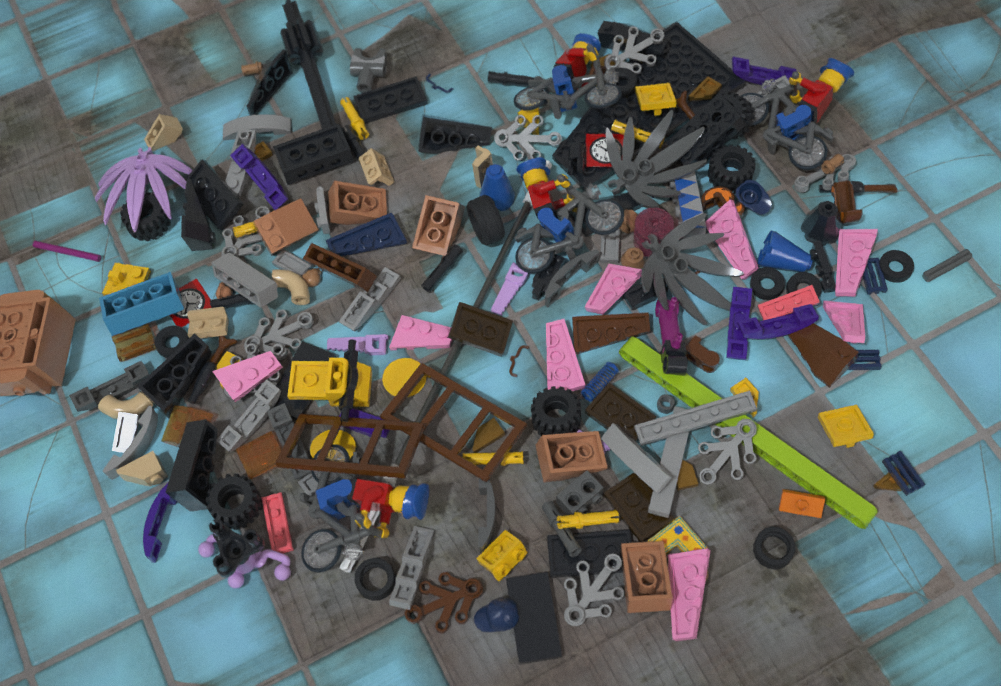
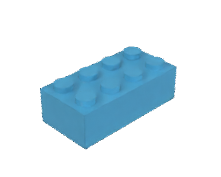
[99,272,184,336]

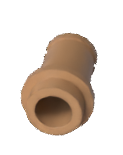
[241,61,263,76]
[821,154,844,174]

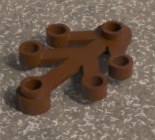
[405,572,483,633]

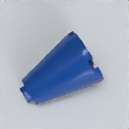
[479,164,515,211]
[757,230,813,272]

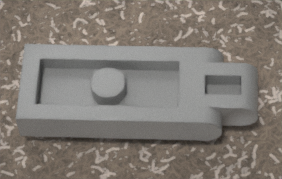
[315,187,331,234]

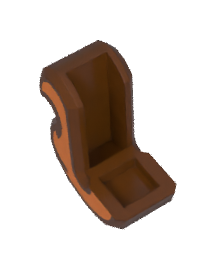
[831,180,863,224]
[701,186,744,220]

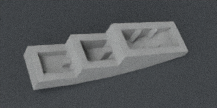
[339,267,401,332]
[601,423,672,493]
[389,526,434,610]

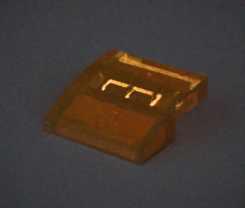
[112,323,156,362]
[161,405,213,447]
[236,431,281,480]

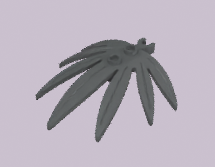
[606,110,707,209]
[641,213,744,325]

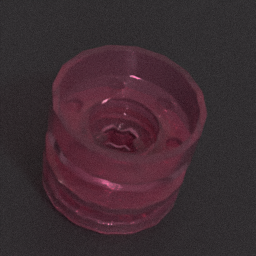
[633,208,674,257]

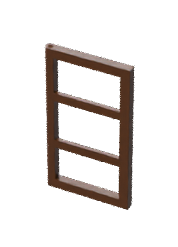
[380,363,527,482]
[275,414,425,479]

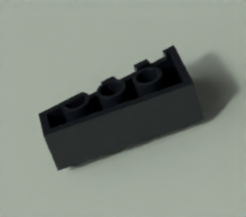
[137,333,212,419]
[165,419,218,512]

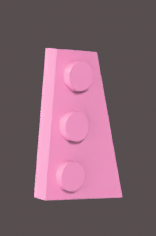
[585,264,642,315]
[389,315,453,350]

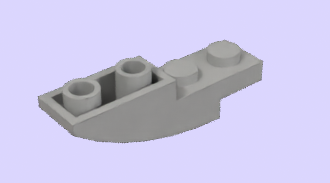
[225,128,256,197]

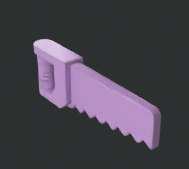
[491,262,530,316]
[327,334,389,355]

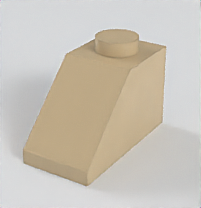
[144,114,183,151]
[116,451,168,487]

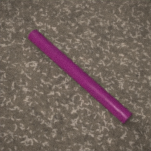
[33,241,101,262]

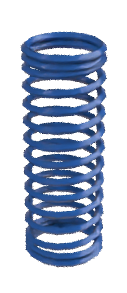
[581,362,619,402]

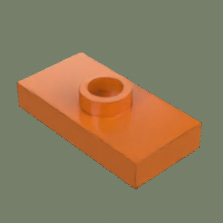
[779,489,825,518]

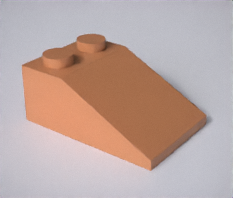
[328,181,387,225]
[412,195,465,256]
[253,199,319,256]
[535,431,608,482]
[621,541,673,613]

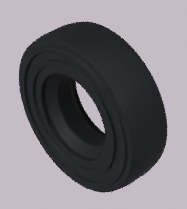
[607,68,637,97]
[879,250,914,283]
[750,267,785,300]
[786,272,822,298]
[155,326,189,358]

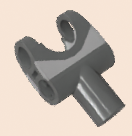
[350,48,387,93]

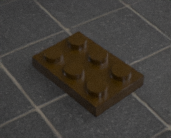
[447,302,513,357]
[585,382,657,442]
[604,473,675,542]

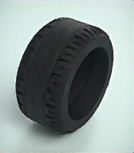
[467,195,505,245]

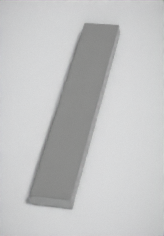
[634,391,757,446]
[648,406,689,518]

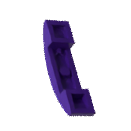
[732,57,796,86]
[230,144,289,210]
[726,286,752,360]
[737,304,819,339]
[143,483,177,563]

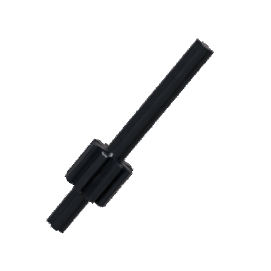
[280,0,336,129]

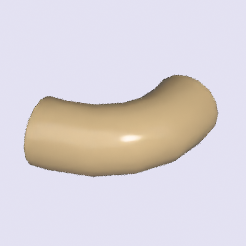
[272,269,310,305]
[98,392,153,419]

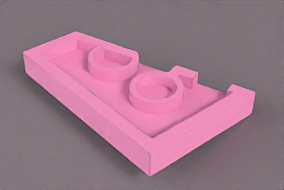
[822,300,865,343]
[212,351,283,402]

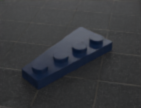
[325,212,407,256]

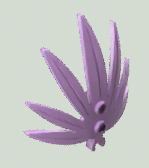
[95,147,193,232]

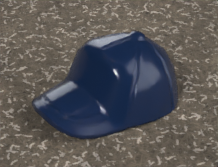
[736,180,772,215]
[474,598,519,632]

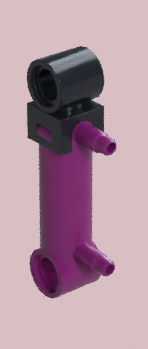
[655,297,688,376]

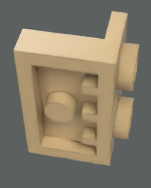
[472,146,493,189]
[359,148,394,186]
[187,307,229,338]

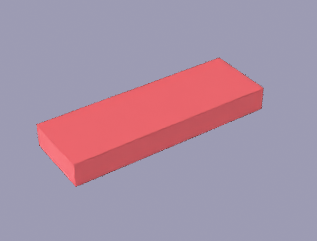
[757,285,820,320]
[261,492,294,553]

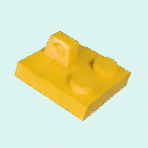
[635,83,676,116]
[102,263,151,296]
[818,404,874,448]

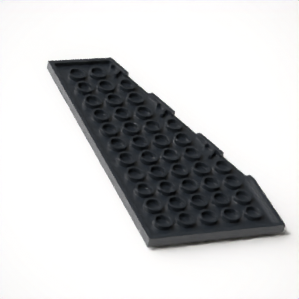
[552,22,745,191]

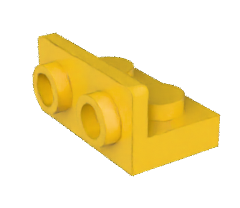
[476,530,528,582]

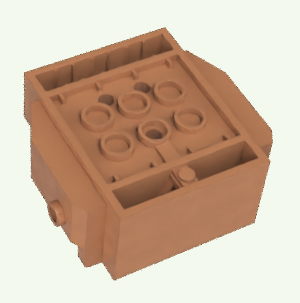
[0,290,76,396]

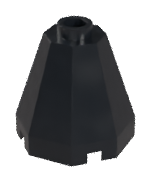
[801,201,842,246]

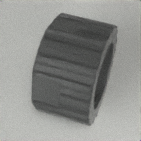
[657,394,675,414]

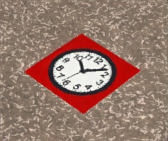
[586,134,624,167]
[170,278,211,328]

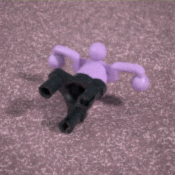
[198,519,291,589]

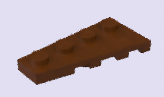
[572,312,650,355]

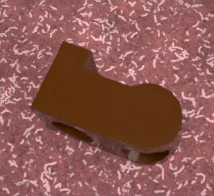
[685,335,720,373]

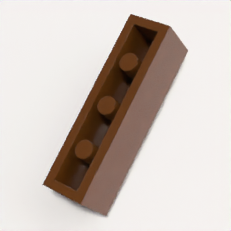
[303,243,377,292]

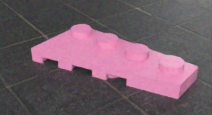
[705,199,759,280]
[835,229,878,297]
[546,319,585,391]
[668,549,710,641]

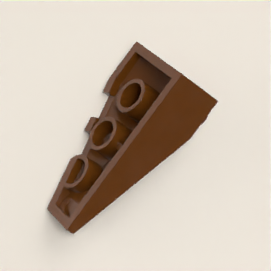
[788,323,859,388]

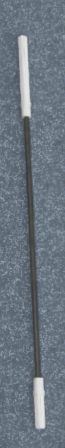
[340,160,552,573]

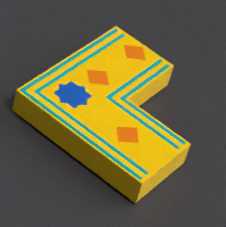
[648,516,707,555]

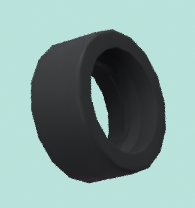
[753,526,796,570]
[354,558,396,601]

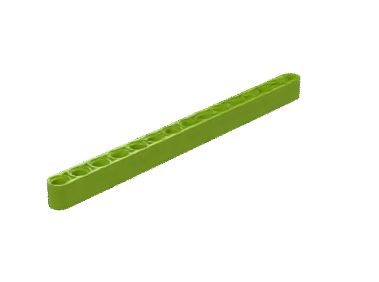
[619,337,878,529]

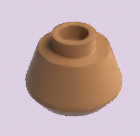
[614,209,638,233]
[621,247,646,270]

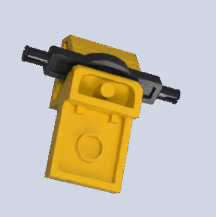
[288,339,372,422]

